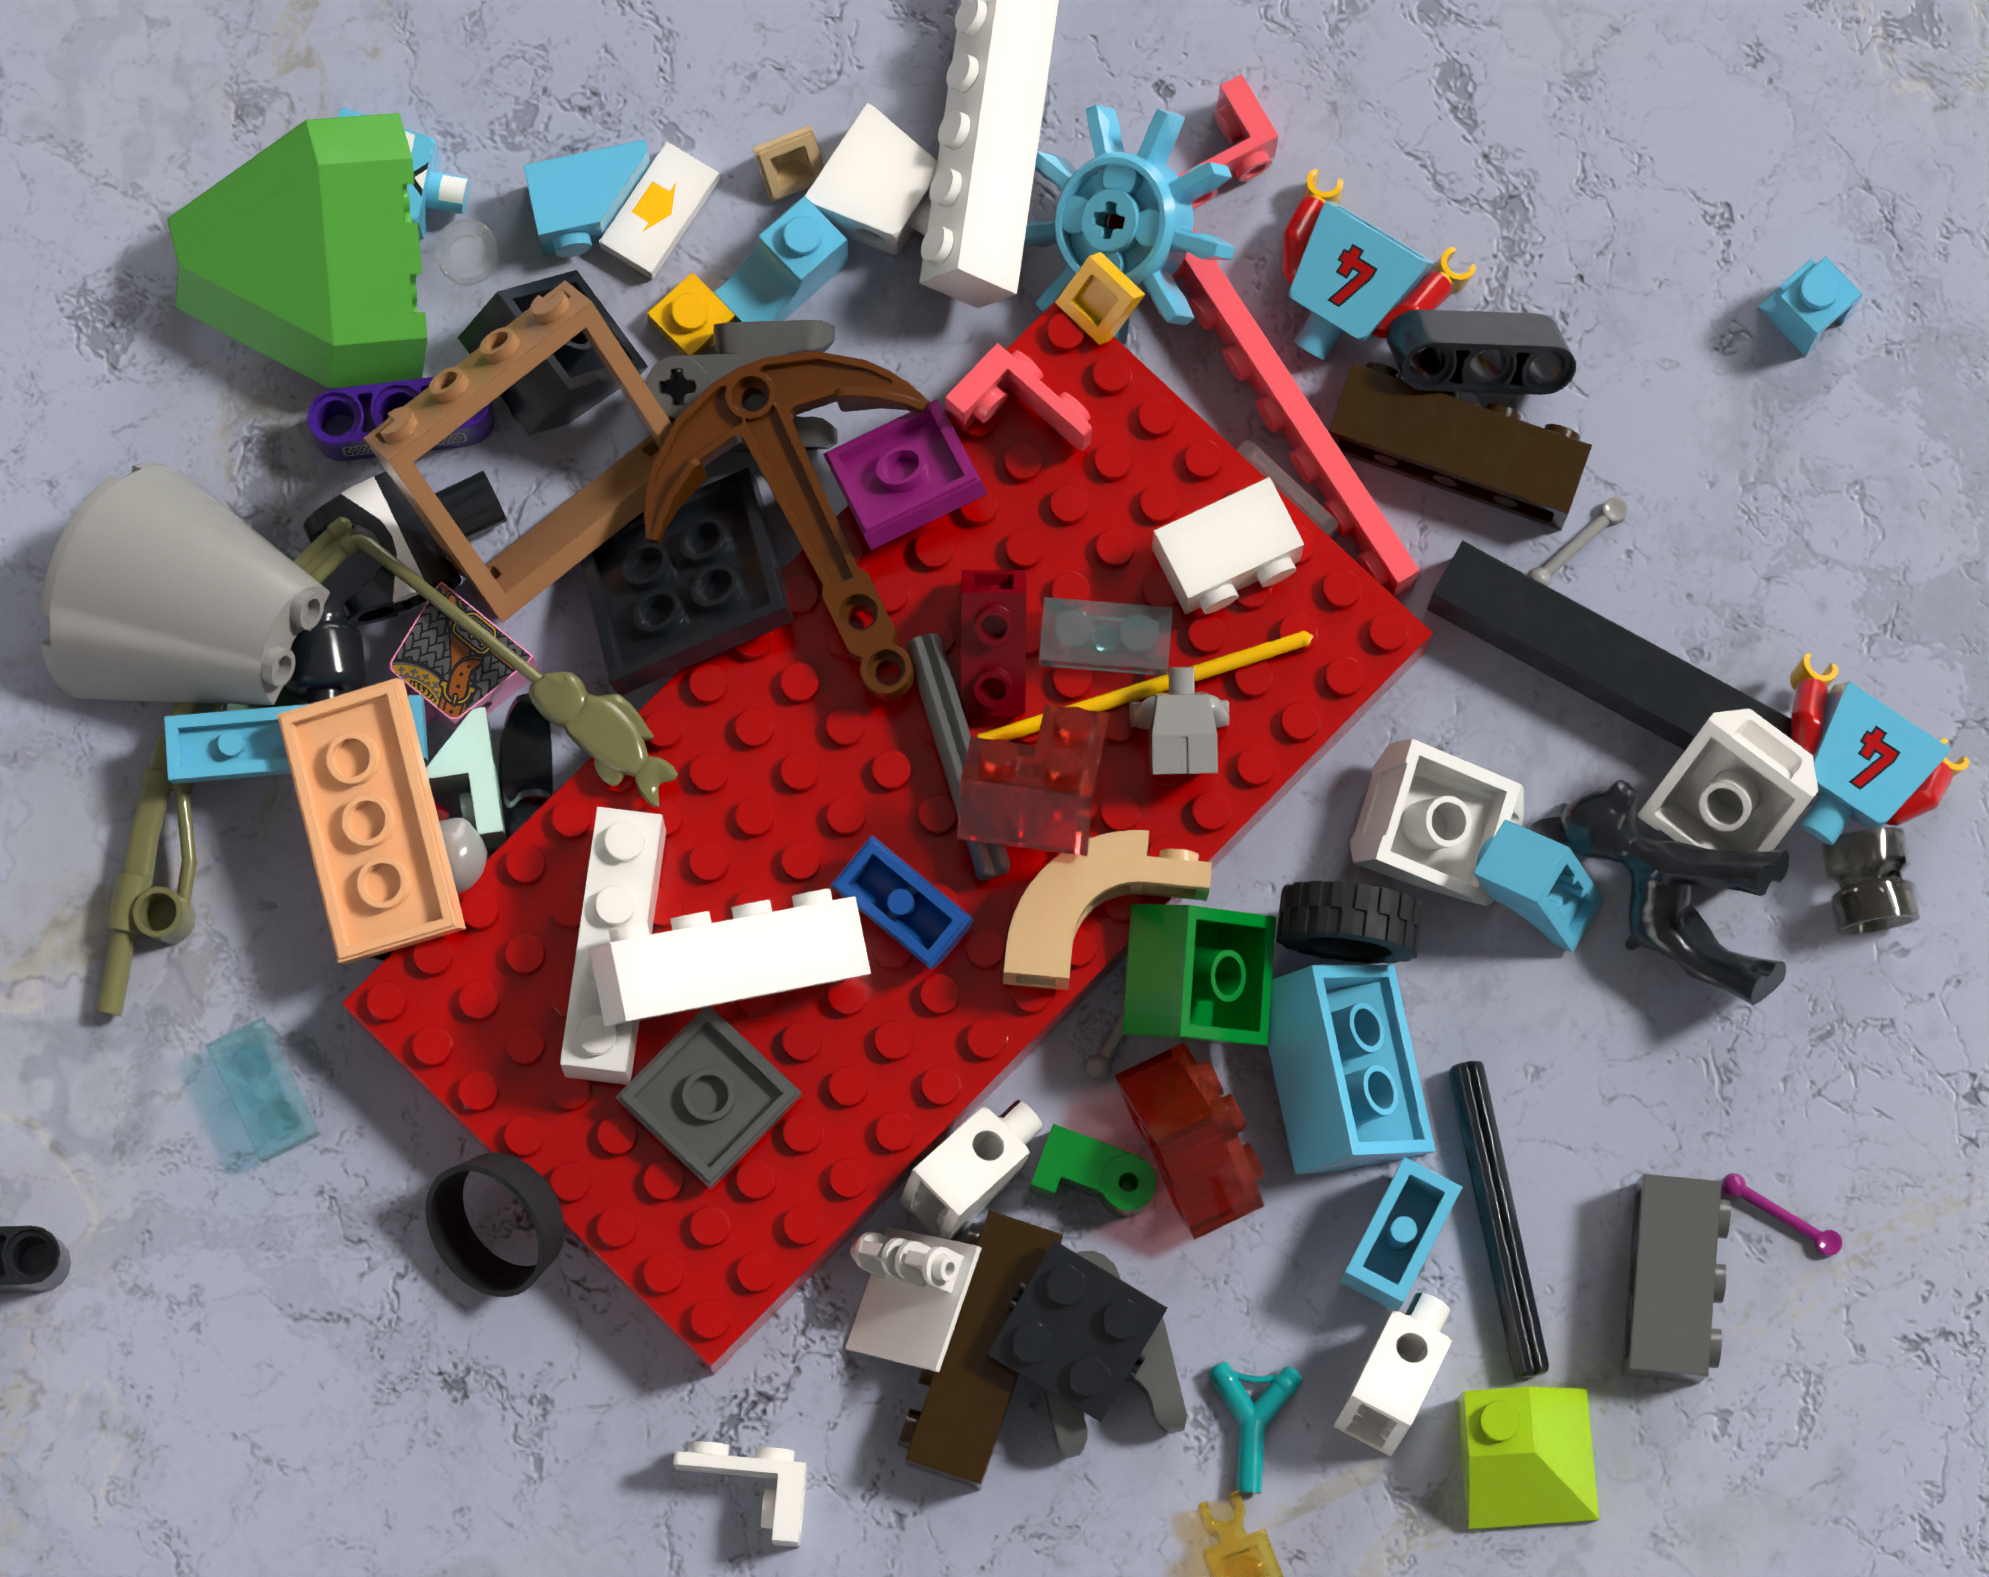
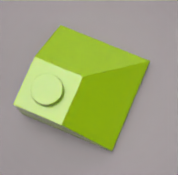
[1456,1386,1599,1530]

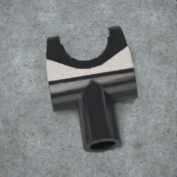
[303,471,507,625]

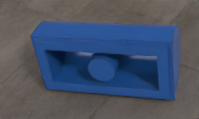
[831,835,974,969]

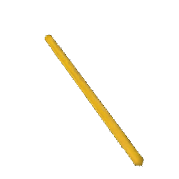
[973,631,1313,750]

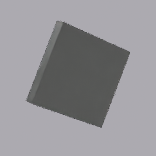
[616,1006,802,1190]

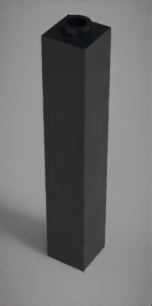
[1427,540,1791,750]

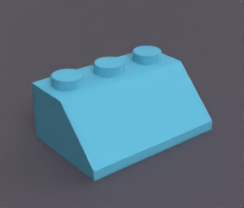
[1268,965,1436,1174]

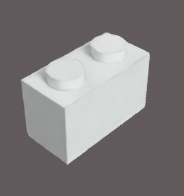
[1152,477,1304,615]

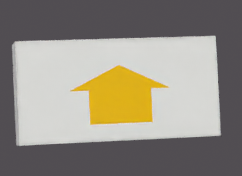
[599,142,720,280]

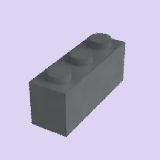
[1621,1174,1731,1383]

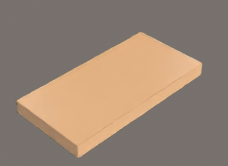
[277,678,466,965]

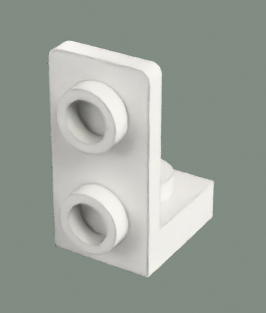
[673,1441,807,1547]

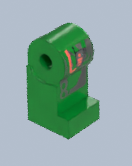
[1028,1124,1157,1217]

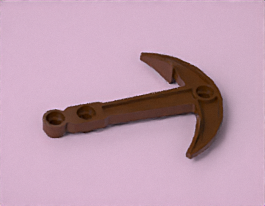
[644,351,930,700]

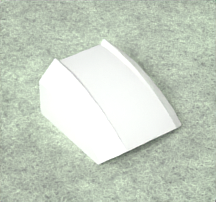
[1637,709,1818,893]
[1349,739,1524,906]

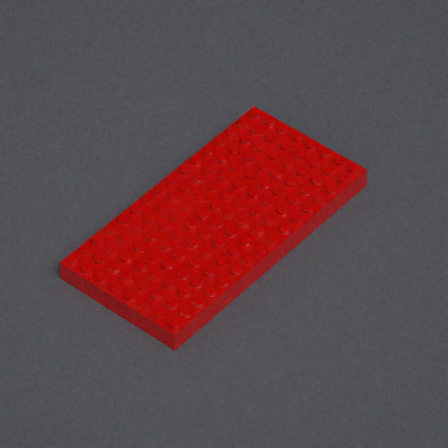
[342,302,1433,1375]

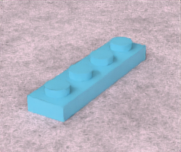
[164,695,429,784]

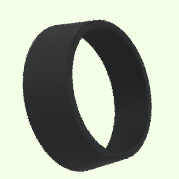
[426,1153,565,1297]

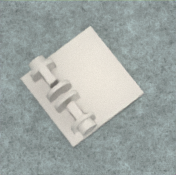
[845,1226,982,1372]

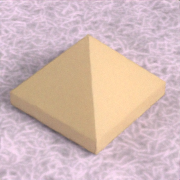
[752,125,824,203]

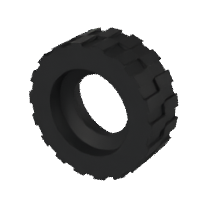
[1276,881,1423,964]

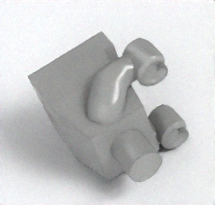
[1129,667,1230,774]

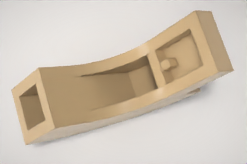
[1003,830,1212,990]

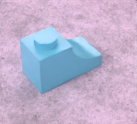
[714,196,849,322]
[1473,819,1604,953]

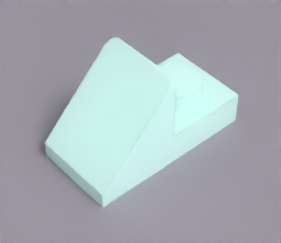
[426,707,508,847]

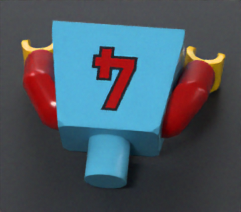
[1282,169,1476,360]
[1790,653,1969,846]

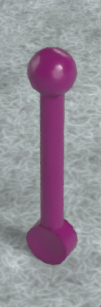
[1721,1173,1843,1257]

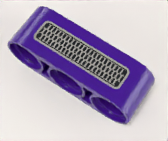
[307,377,495,461]

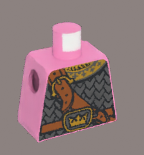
[387,581,538,732]

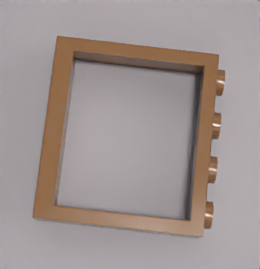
[363,281,673,623]

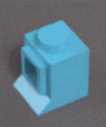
[1757,257,1863,357]

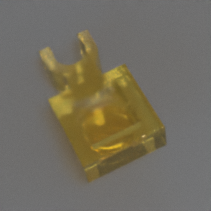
[1197,1490,1284,1577]

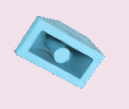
[523,139,651,257]

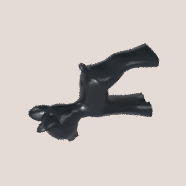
[1531,780,1789,1006]

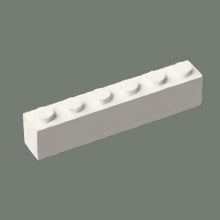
[919,0,1059,309]

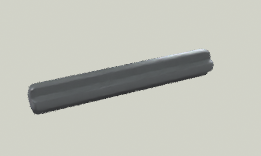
[907,633,1011,881]

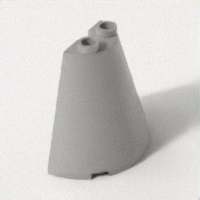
[40,463,330,705]

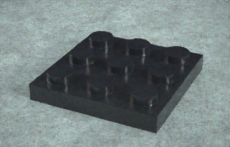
[581,467,794,696]

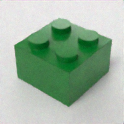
[1122,904,1276,1046]

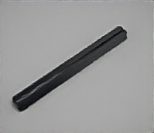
[1449,1061,1549,1379]

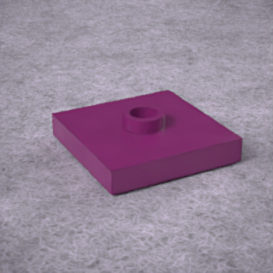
[823,399,987,550]

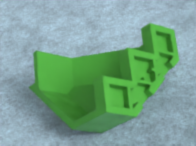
[167,113,427,389]

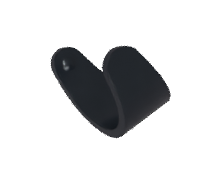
[499,693,553,808]

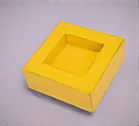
[1055,252,1145,345]
[647,272,736,355]

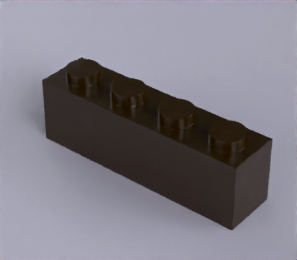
[1328,362,1592,530]
[898,1210,1063,1490]

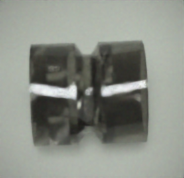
[1821,827,1920,935]

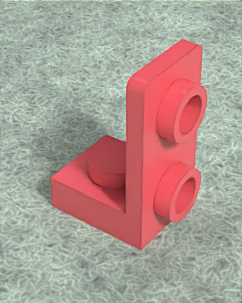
[1178,74,1279,209]
[945,343,1092,452]

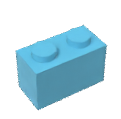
[1339,1157,1463,1311]

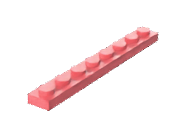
[1172,227,1420,598]

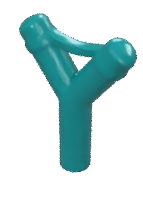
[1208,1362,1303,1494]

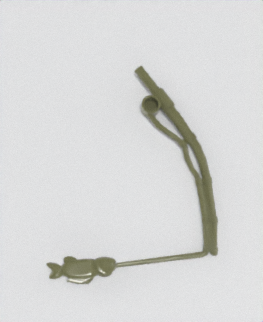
[96,517,678,1017]

